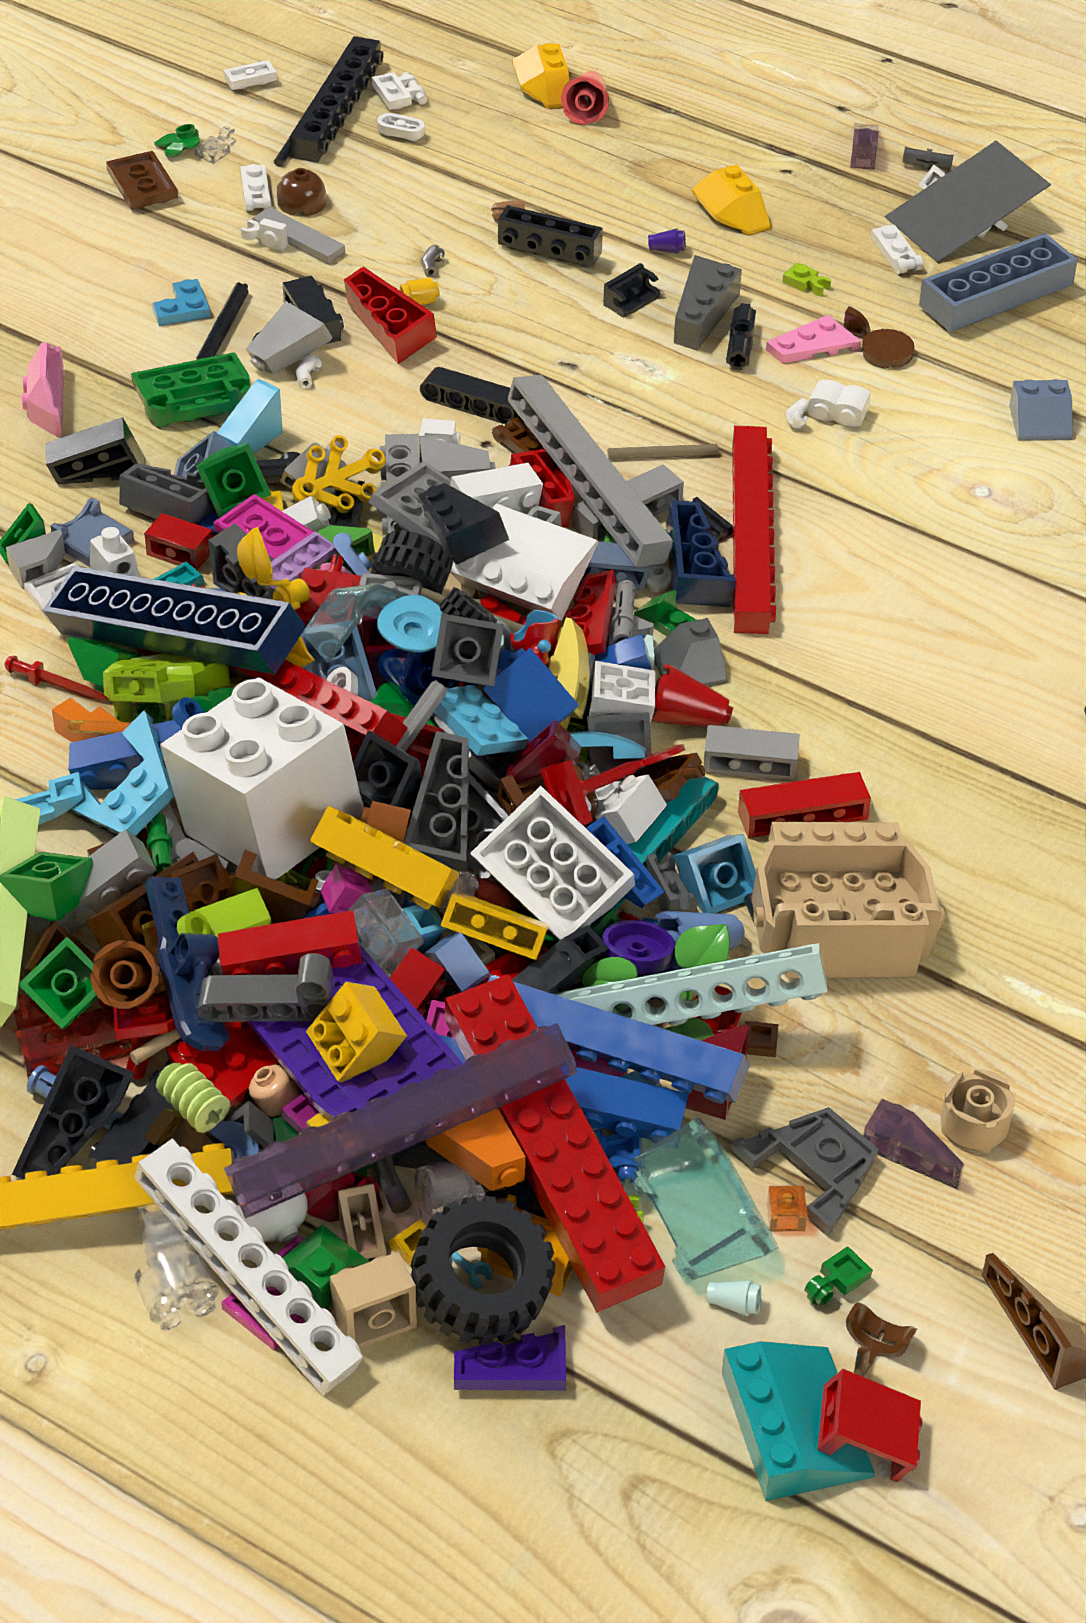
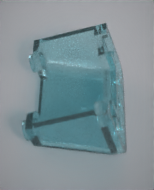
[632,1117,779,1280]

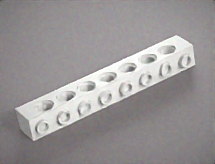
[134,1139,363,1396]

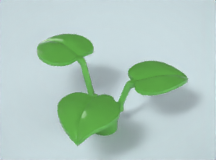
[582,924,730,1040]

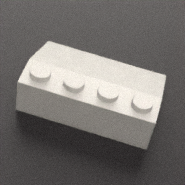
[450,504,599,621]
[470,786,635,941]

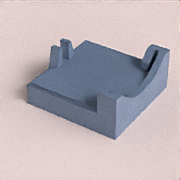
[50,497,134,567]

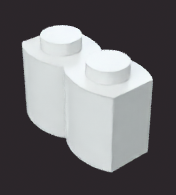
[808,379,871,427]

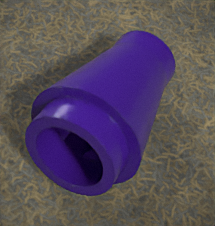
[648,228,686,254]

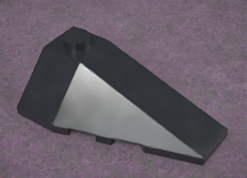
[12,1045,135,1180]

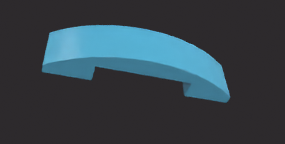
[569,731,647,759]
[15,772,84,825]

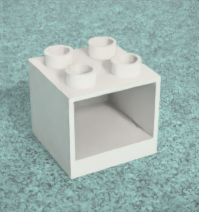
[160,677,364,880]

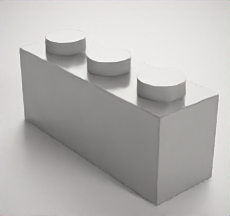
[704,725,800,781]

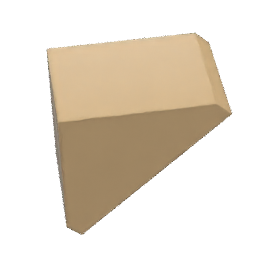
[338,1183,387,1259]

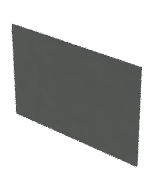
[884,141,1051,262]

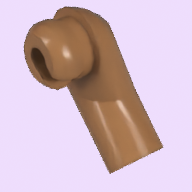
[491,201,525,220]

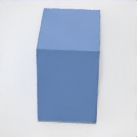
[424,933,490,992]

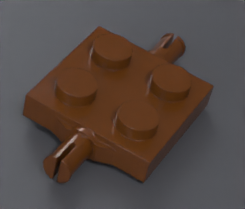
[616,753,706,802]
[164,853,235,912]

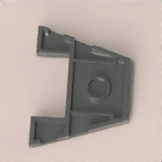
[731,1107,879,1234]

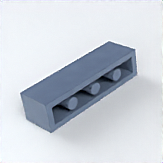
[579,542,652,590]

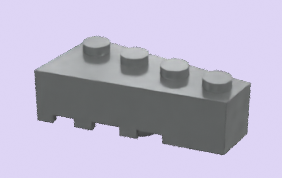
[674,255,742,351]
[208,523,276,600]

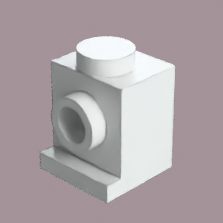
[419,418,461,454]

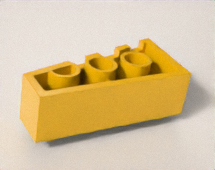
[310,805,460,910]

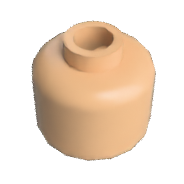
[249,1065,301,1117]

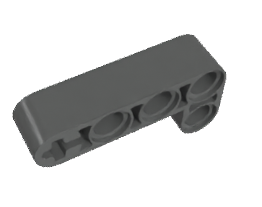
[197,953,335,1022]

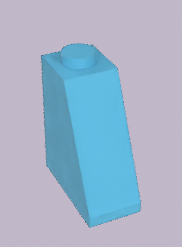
[217,379,283,454]

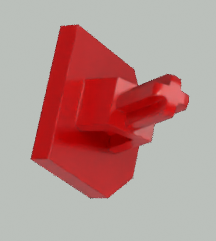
[113,999,176,1080]

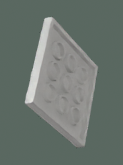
[369,461,454,562]

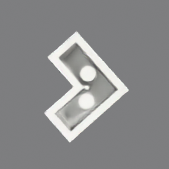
[595,774,667,844]

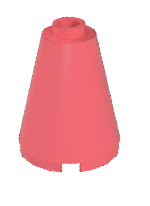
[561,71,609,125]

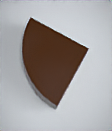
[844,306,871,338]

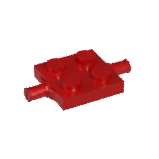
[295,555,361,629]

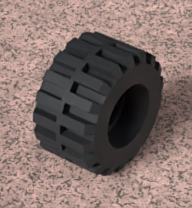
[371,530,453,595]

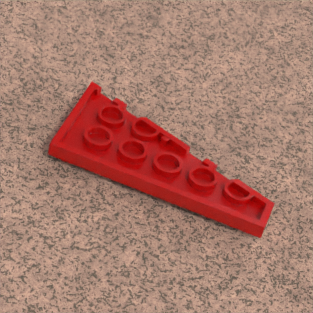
[166,1022,282,1108]

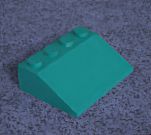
[722,1341,875,1501]

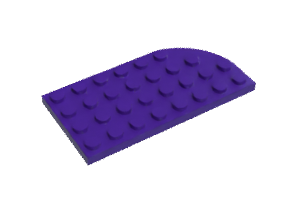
[247,913,487,1137]

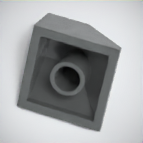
[431,613,504,687]
[654,618,728,687]

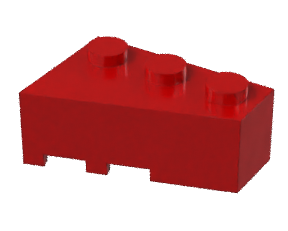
[509,449,575,528]

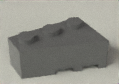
[119,464,216,525]

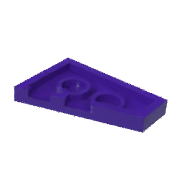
[454,1325,566,1391]

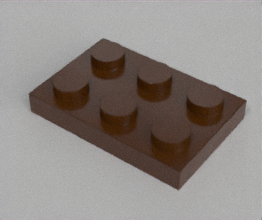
[106,151,178,209]

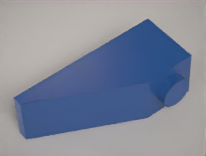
[586,816,665,909]

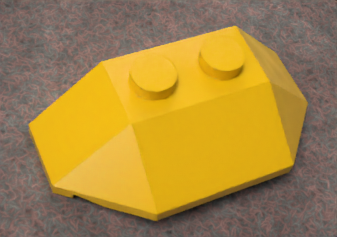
[513,43,569,109]
[692,165,771,235]

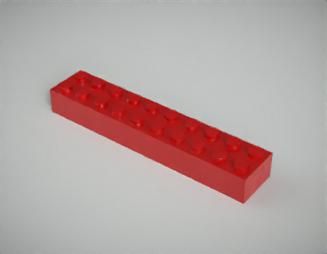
[444,974,666,1313]

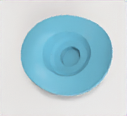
[377,595,443,652]

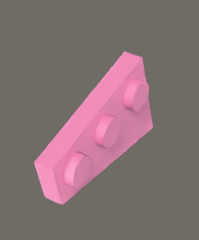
[766,315,861,364]

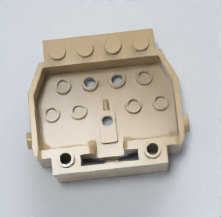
[751,822,945,978]

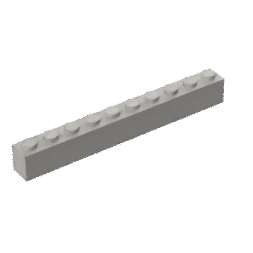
[508,375,673,568]

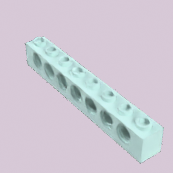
[554,943,827,1026]

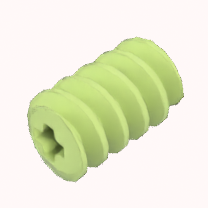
[156,1063,230,1133]

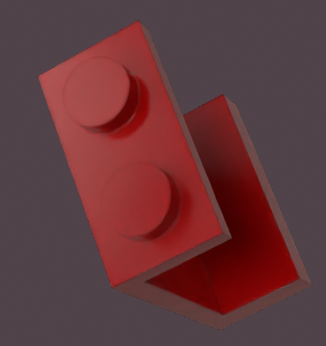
[818,1369,923,1482]

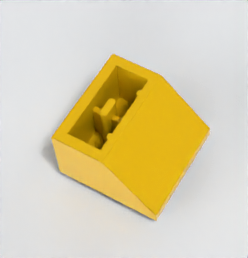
[306,982,407,1082]

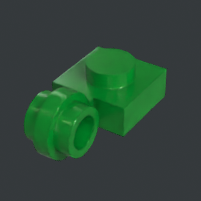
[804,1246,873,1306]

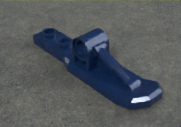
[145,877,230,1051]

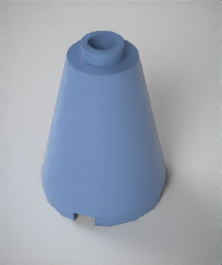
[654,911,745,971]

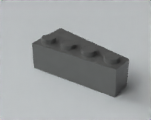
[404,731,469,877]

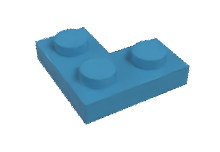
[152,279,210,326]

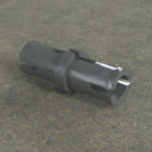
[902,147,954,171]

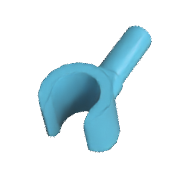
[453,1251,492,1289]

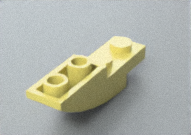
[548,618,590,731]

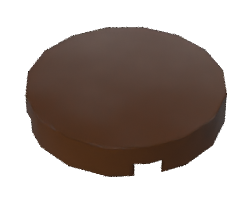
[861,329,914,368]

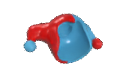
[509,610,559,666]

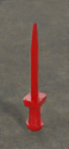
[4,655,108,701]

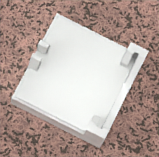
[589,661,655,724]

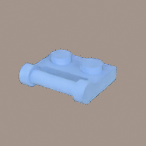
[333,533,372,576]

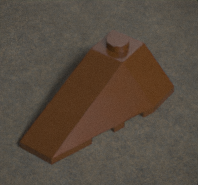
[86,851,199,959]
[982,1253,1086,1390]

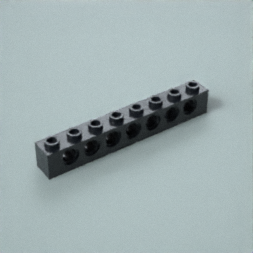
[289,36,384,163]

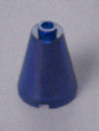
[378,648,455,706]

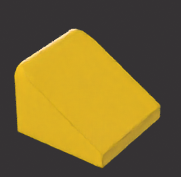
[386,1219,426,1266]

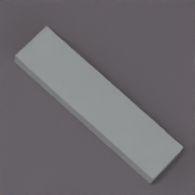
[252,207,345,264]

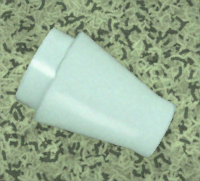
[706,1280,762,1316]

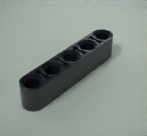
[419,367,524,425]

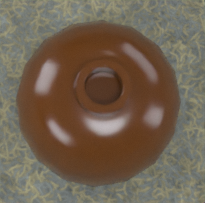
[277,168,327,216]

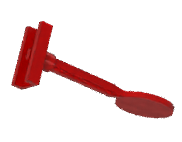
[540,744,686,825]

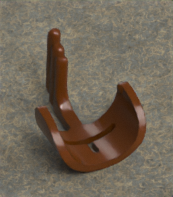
[846,1302,918,1377]

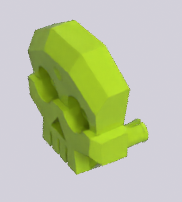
[103,653,230,727]

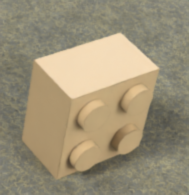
[330,1252,417,1348]

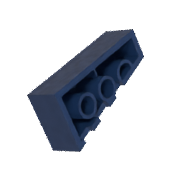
[665,500,736,607]

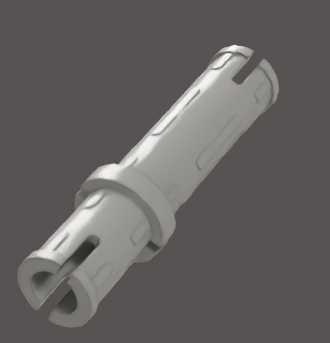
[611,580,636,644]

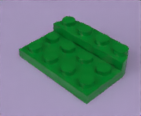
[131,352,251,427]

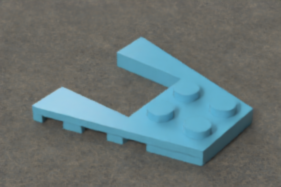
[70,711,175,836]

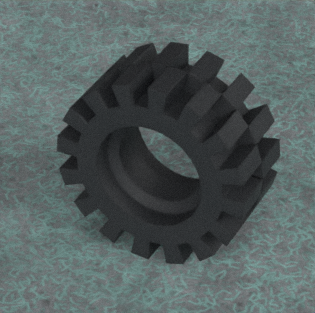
[439,587,497,623]

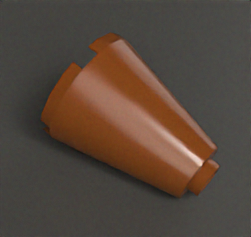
[90,940,163,1009]

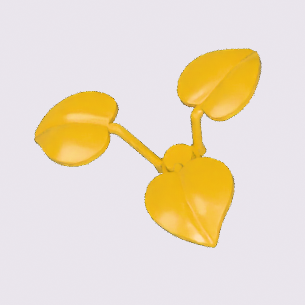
[236,527,315,667]

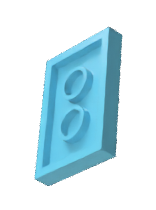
[434,685,529,756]

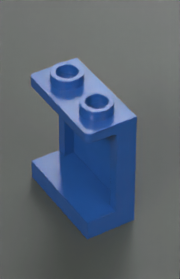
[483,648,579,742]

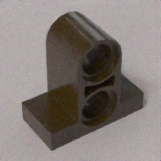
[144,1108,228,1154]

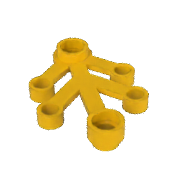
[292,435,386,513]

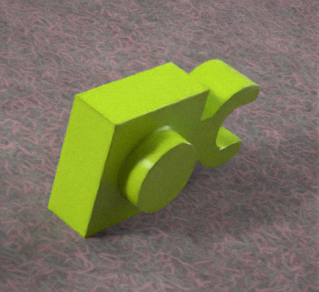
[782,262,831,297]

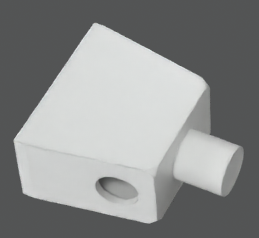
[89,527,139,577]

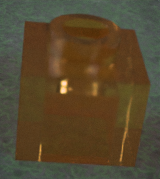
[767,1185,807,1232]

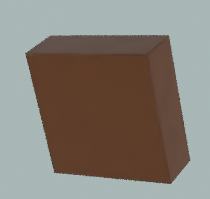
[745,1021,779,1058]

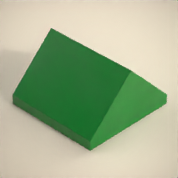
[196,443,271,518]

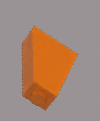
[425,1097,526,1191]

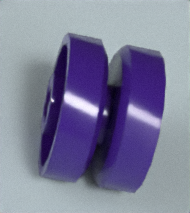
[602,920,675,998]

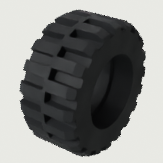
[410,1196,556,1345]

